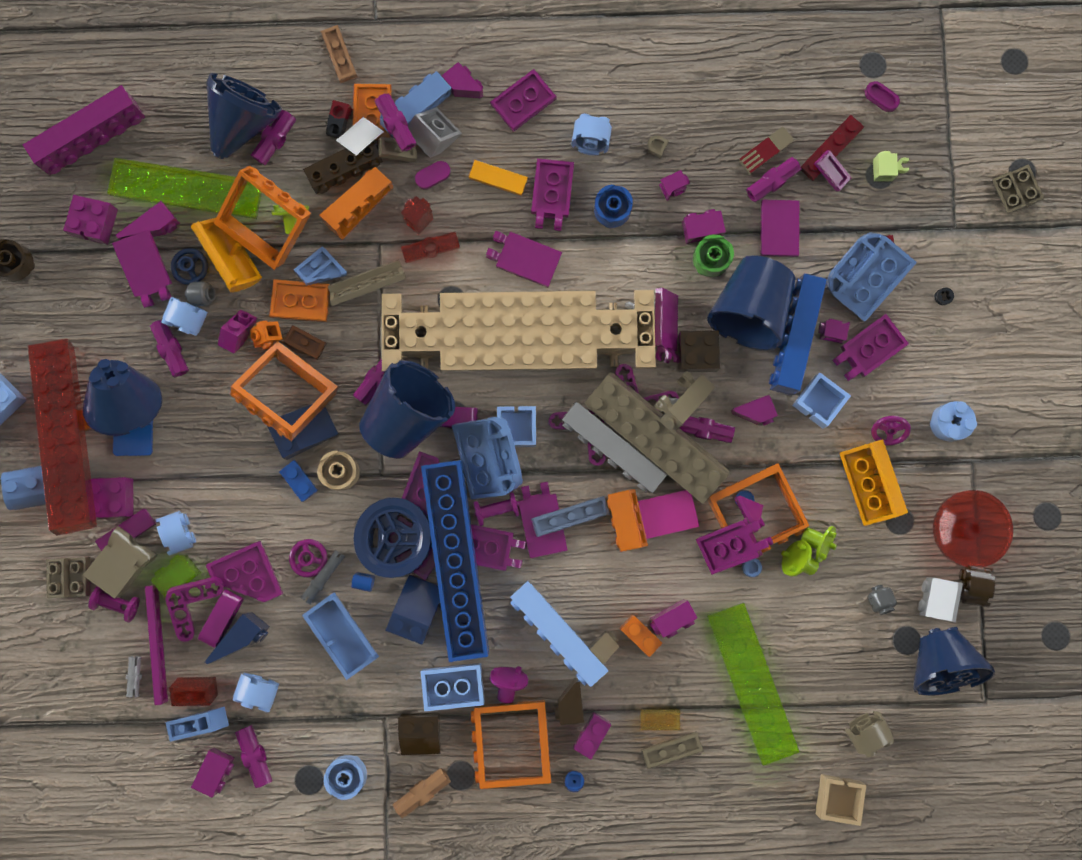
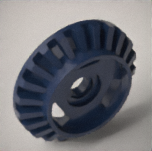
[353,498,432,578]

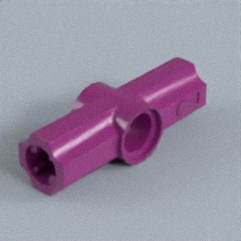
[375,93,416,152]
[251,110,296,165]
[746,157,801,203]
[150,320,189,378]
[353,359,385,406]
[680,416,735,443]
[235,725,273,788]

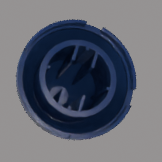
[206,73,282,159]

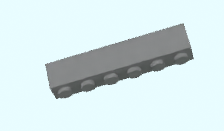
[561,402,667,493]

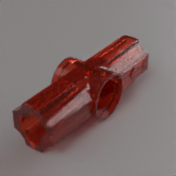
[401,231,460,263]

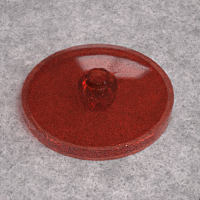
[933,490,1013,567]

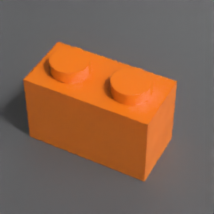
[619,614,662,657]

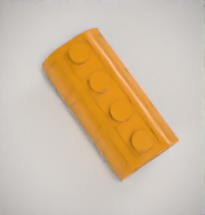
[191,218,262,293]

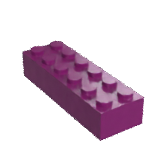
[22,85,146,176]

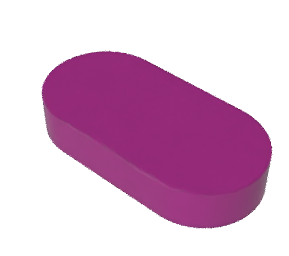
[865,81,900,112]
[415,161,451,190]

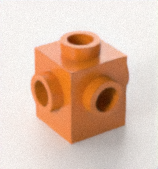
[250,321,283,350]

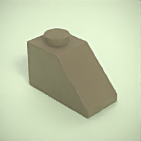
[588,631,619,664]

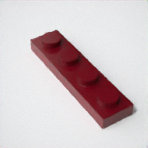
[801,115,864,181]

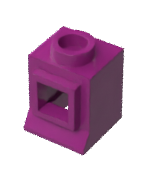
[659,170,690,201]
[818,319,850,344]

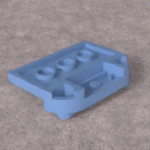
[826,233,917,322]
[452,417,523,499]

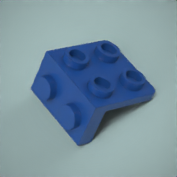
[113,420,153,456]

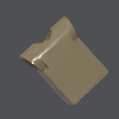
[83,526,158,599]

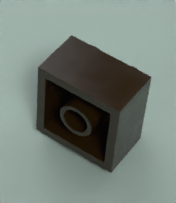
[678,330,720,372]

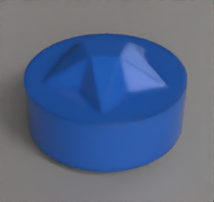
[564,771,584,792]

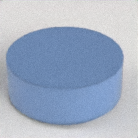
[742,558,762,577]

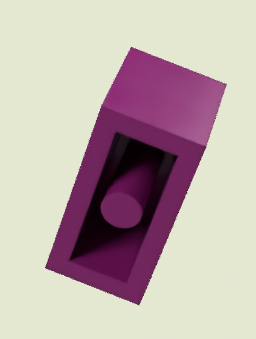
[682,209,726,244]
[573,712,611,760]
[191,748,235,798]

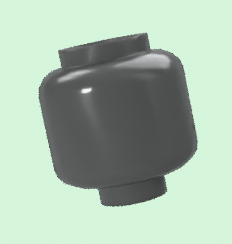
[185,282,215,306]
[868,585,897,615]

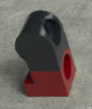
[326,100,353,138]

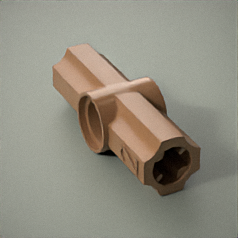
[392,768,451,818]

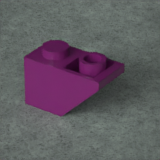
[441,62,483,99]
[218,309,257,353]

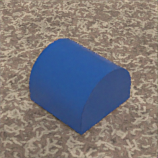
[351,572,375,592]

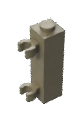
[654,371,715,434]

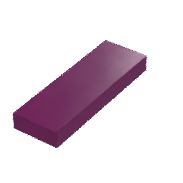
[95,508,156,551]

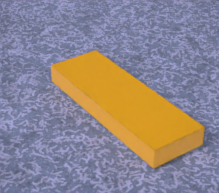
[469,160,528,196]

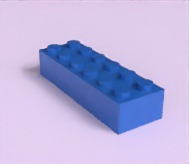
[769,273,827,396]

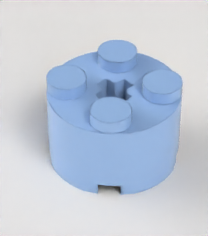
[571,113,612,155]
[161,297,208,336]
[930,401,977,442]
[156,511,196,556]
[232,673,279,712]
[324,755,367,800]

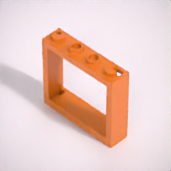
[214,165,311,270]
[230,341,338,442]
[707,463,809,553]
[471,700,551,789]

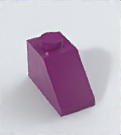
[731,395,778,426]

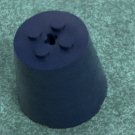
[707,256,796,350]
[359,360,455,459]

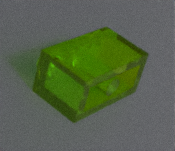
[151,554,201,598]

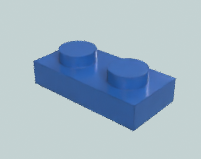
[279,460,319,502]

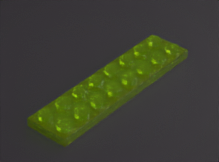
[107,158,262,219]
[707,603,800,766]

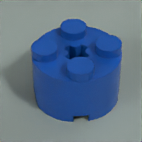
[594,185,633,228]

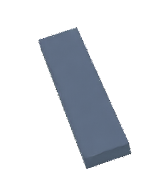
[531,496,610,537]

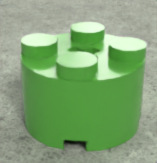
[693,235,734,277]

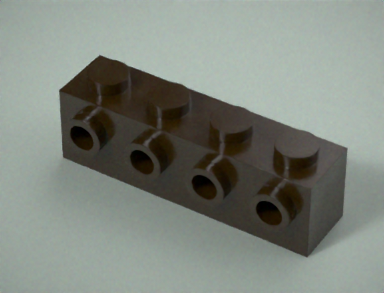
[303,142,383,194]

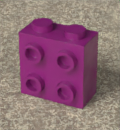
[649,599,698,639]

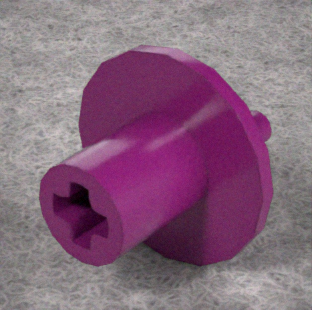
[489,666,529,703]

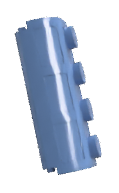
[1,458,87,510]
[302,592,379,680]

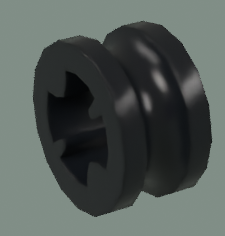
[934,287,954,305]

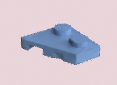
[293,246,347,285]

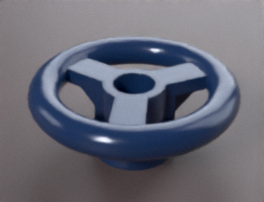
[170,248,208,285]

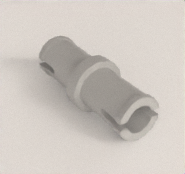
[126,656,142,697]

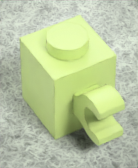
[873,151,909,181]

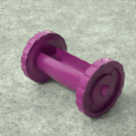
[474,491,520,526]
[88,586,140,623]

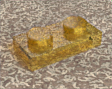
[640,709,680,730]

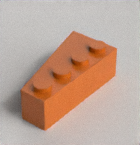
[319,167,394,240]

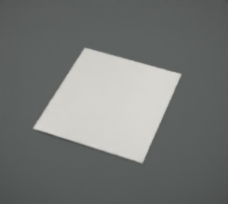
[336,117,384,155]

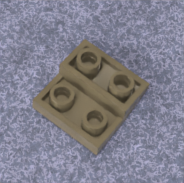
[992,164,1044,214]
[46,557,90,598]

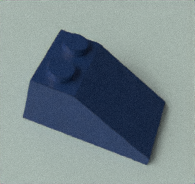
[267,404,339,460]
[385,575,440,645]
[205,612,270,664]

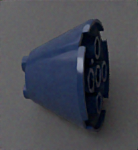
[82,359,163,436]
[913,627,995,696]

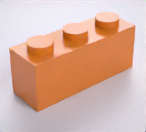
[607,489,648,552]

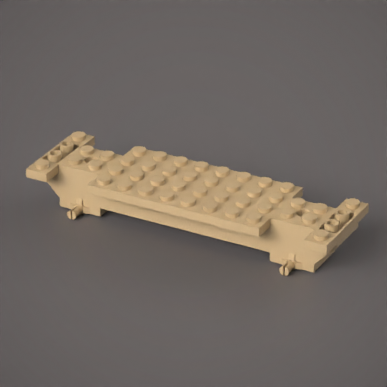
[382,290,656,372]

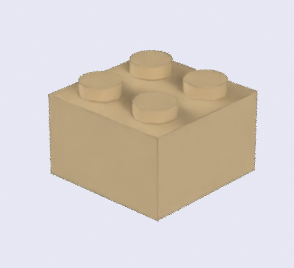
[815,774,866,826]

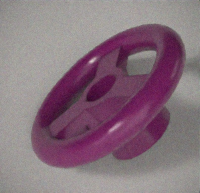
[871,416,911,446]
[289,539,328,578]

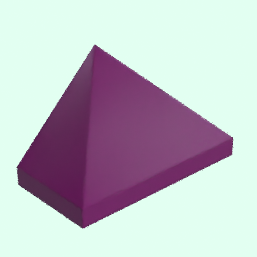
[734,496,764,533]

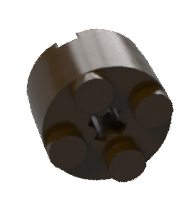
[0,239,35,282]
[959,565,995,607]

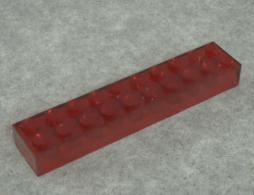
[28,339,97,536]

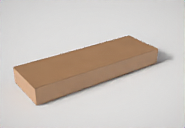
[321,25,357,83]

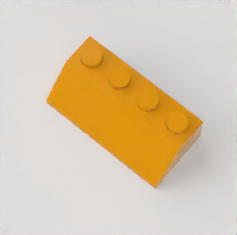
[839,439,908,526]

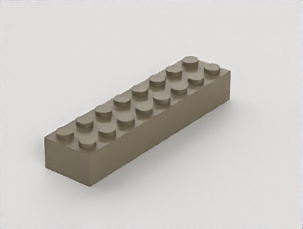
[584,371,730,504]

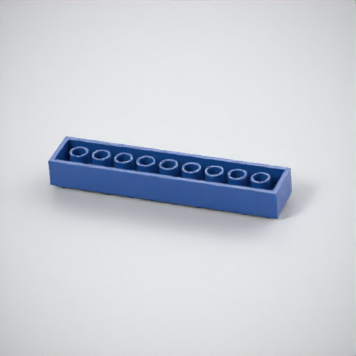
[421,460,489,662]

